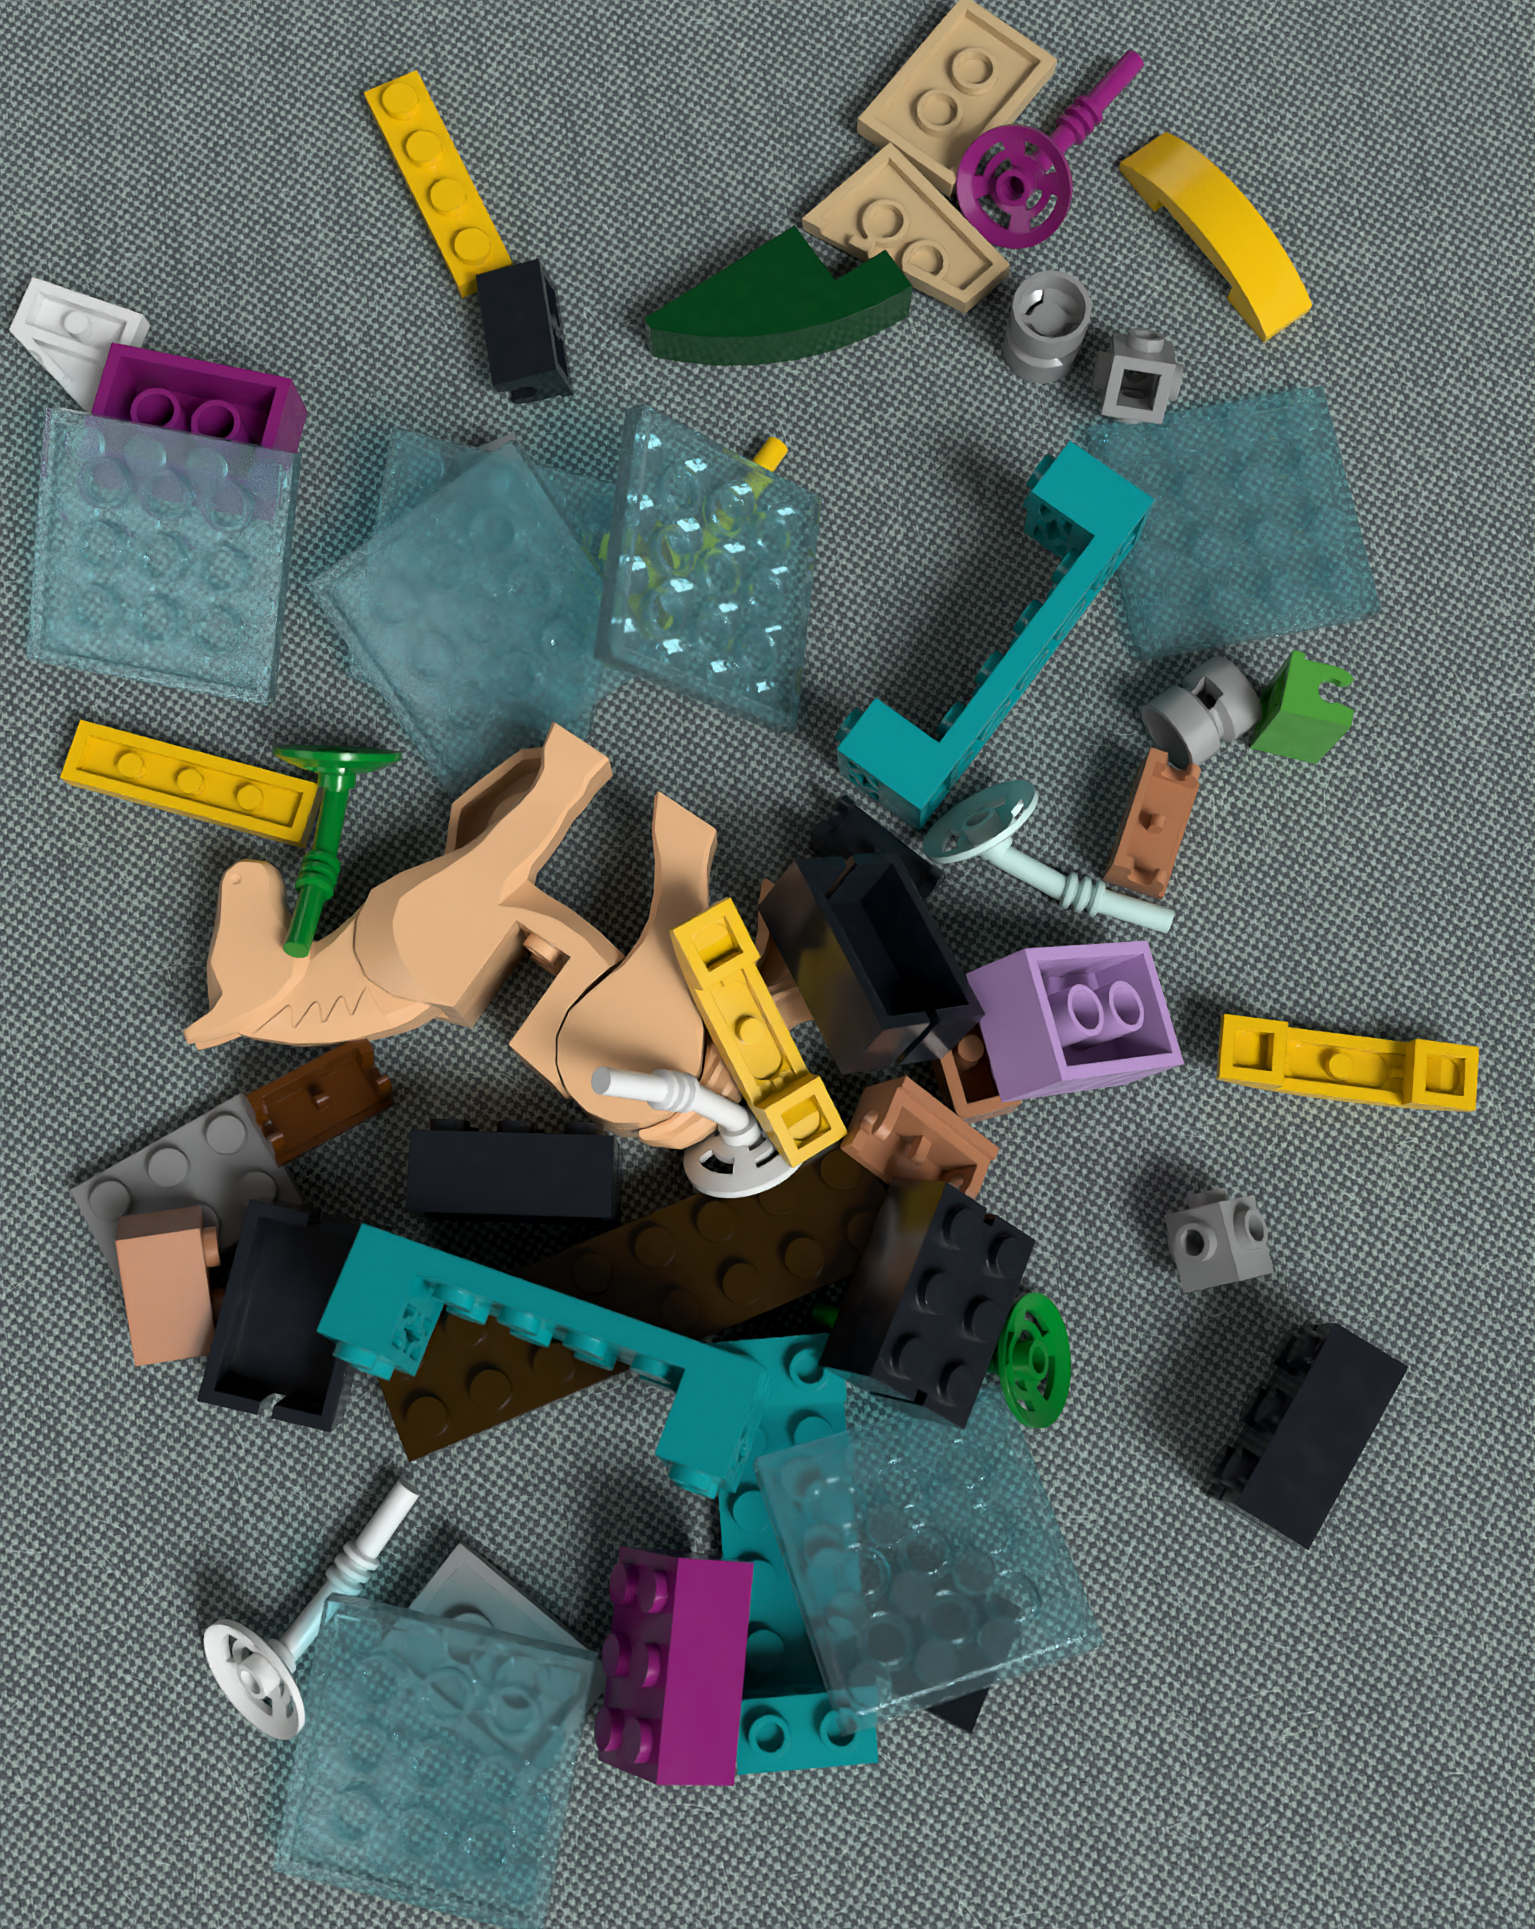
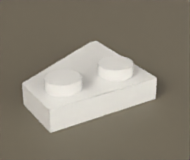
[9,277,150,416]

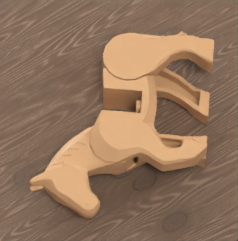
[182,721,814,1150]

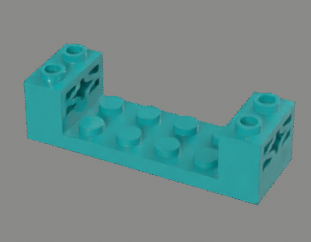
[835,441,1155,832]
[317,1223,773,1499]
[705,1333,879,1775]

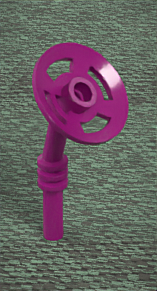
[956,50,1144,249]

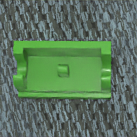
[1250,650,1354,764]

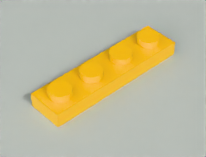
[363,70,513,298]
[60,719,323,849]

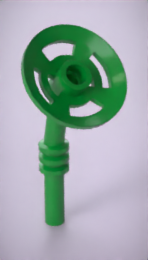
[272,745,402,958]
[807,1293,1071,1429]

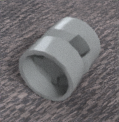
[1002,270,1092,384]
[1141,655,1263,770]

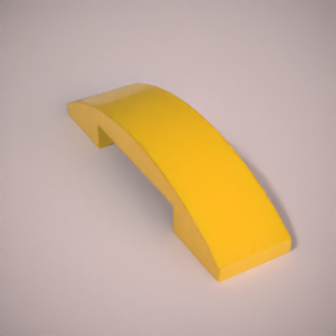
[1118,132,1312,343]
[669,897,848,1168]
[1216,1014,1479,1112]

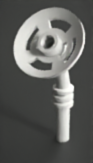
[591,1067,803,1198]
[204,1479,420,1740]

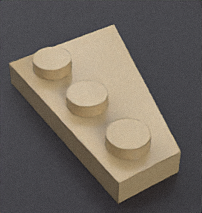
[802,142,1010,314]

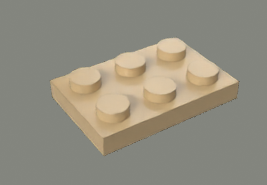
[857,0,1057,198]

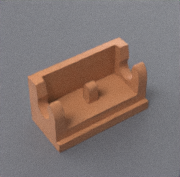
[1102,747,1201,900]
[840,1076,999,1200]

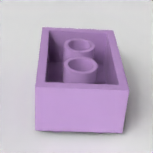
[966,941,1184,1103]

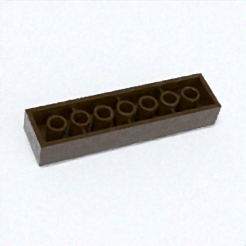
[377,1137,886,1462]

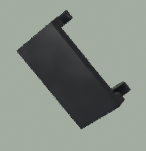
[476,258,574,404]
[810,795,946,903]

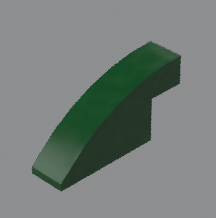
[644,225,913,366]

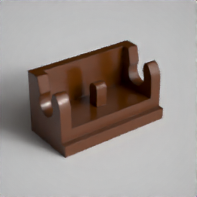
[245,1038,394,1168]

